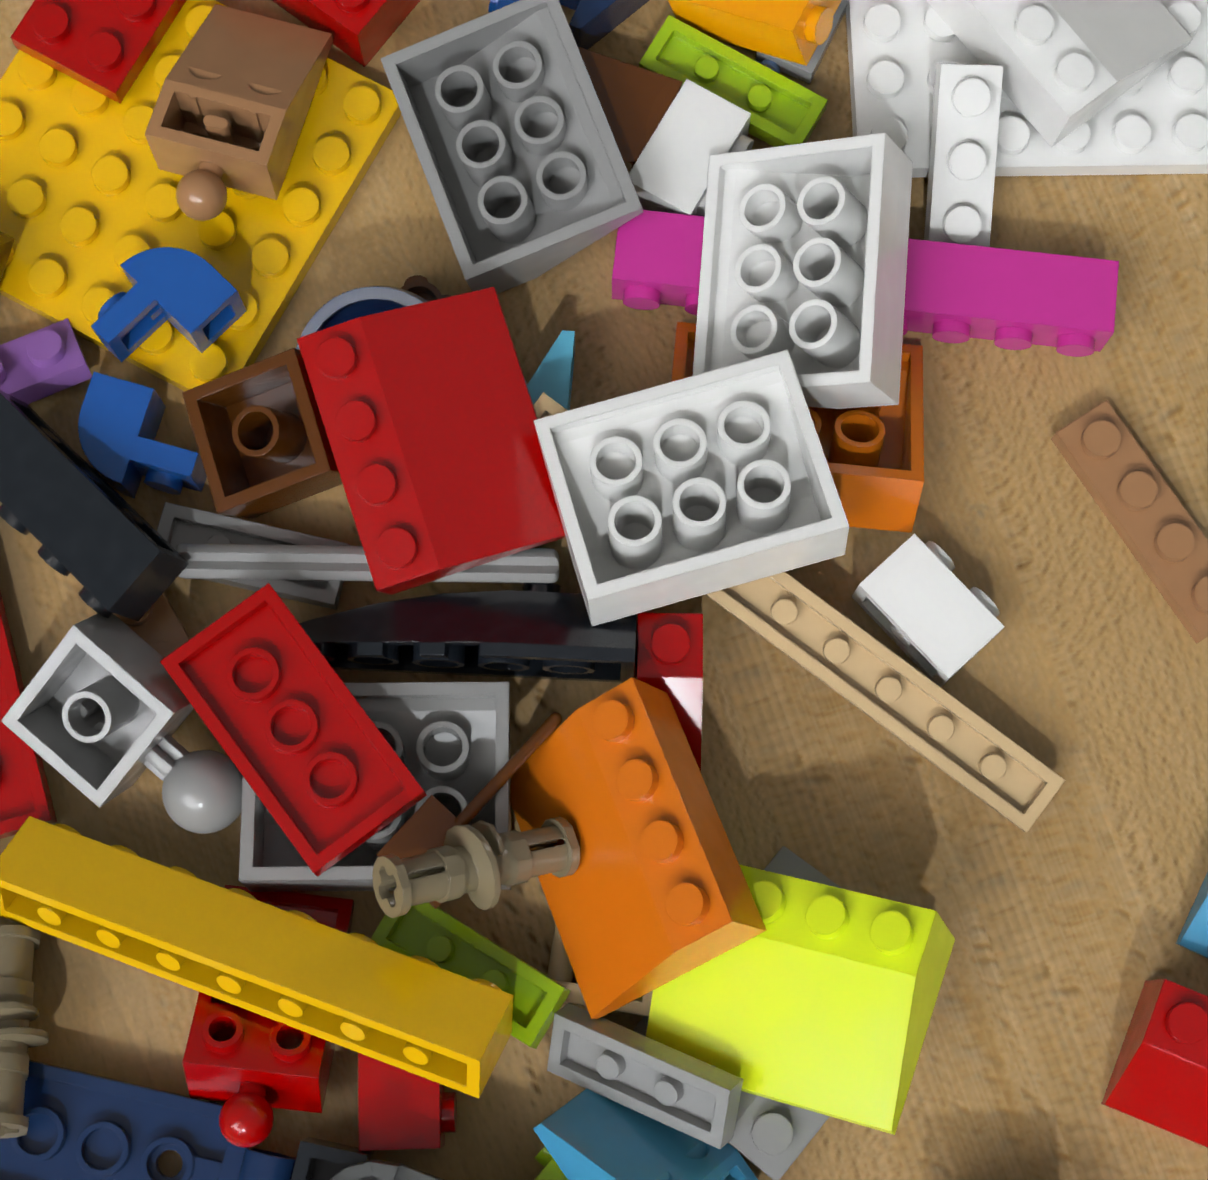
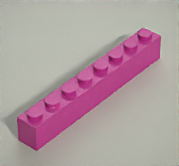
[612,210,1119,357]

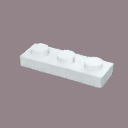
[924,63,1003,247]

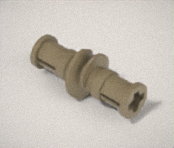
[372,816,580,918]
[0,925,49,1139]

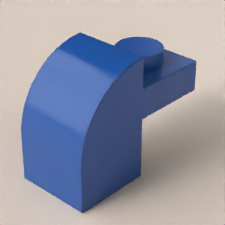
[91,247,247,363]
[78,372,207,499]

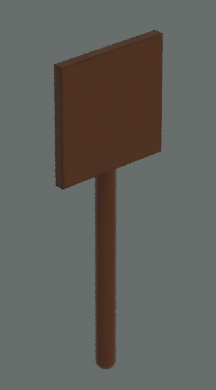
[376,712,562,909]

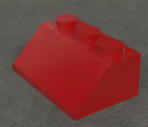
[1101,979,1208,1148]

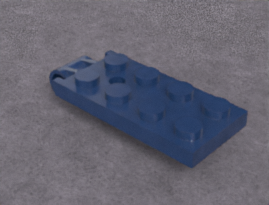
[0,1059,296,1180]

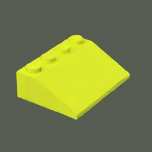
[646,864,955,1135]

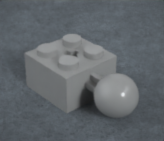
[1,613,243,834]

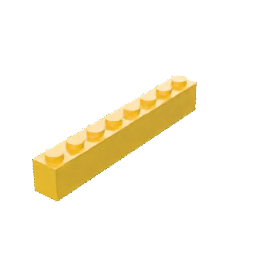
[0,816,514,1099]

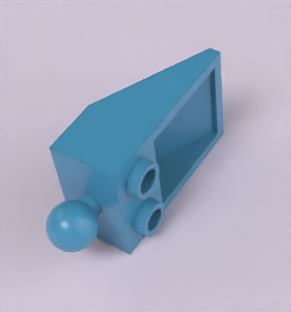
[533,1088,758,1180]

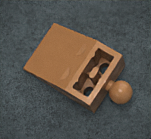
[145,4,333,221]

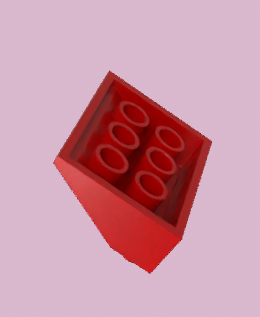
[297,287,565,595]

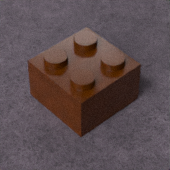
[182,348,342,518]

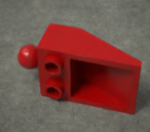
[182,885,354,1148]

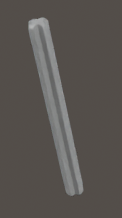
[176,543,559,583]

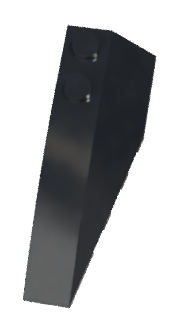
[299,583,637,683]

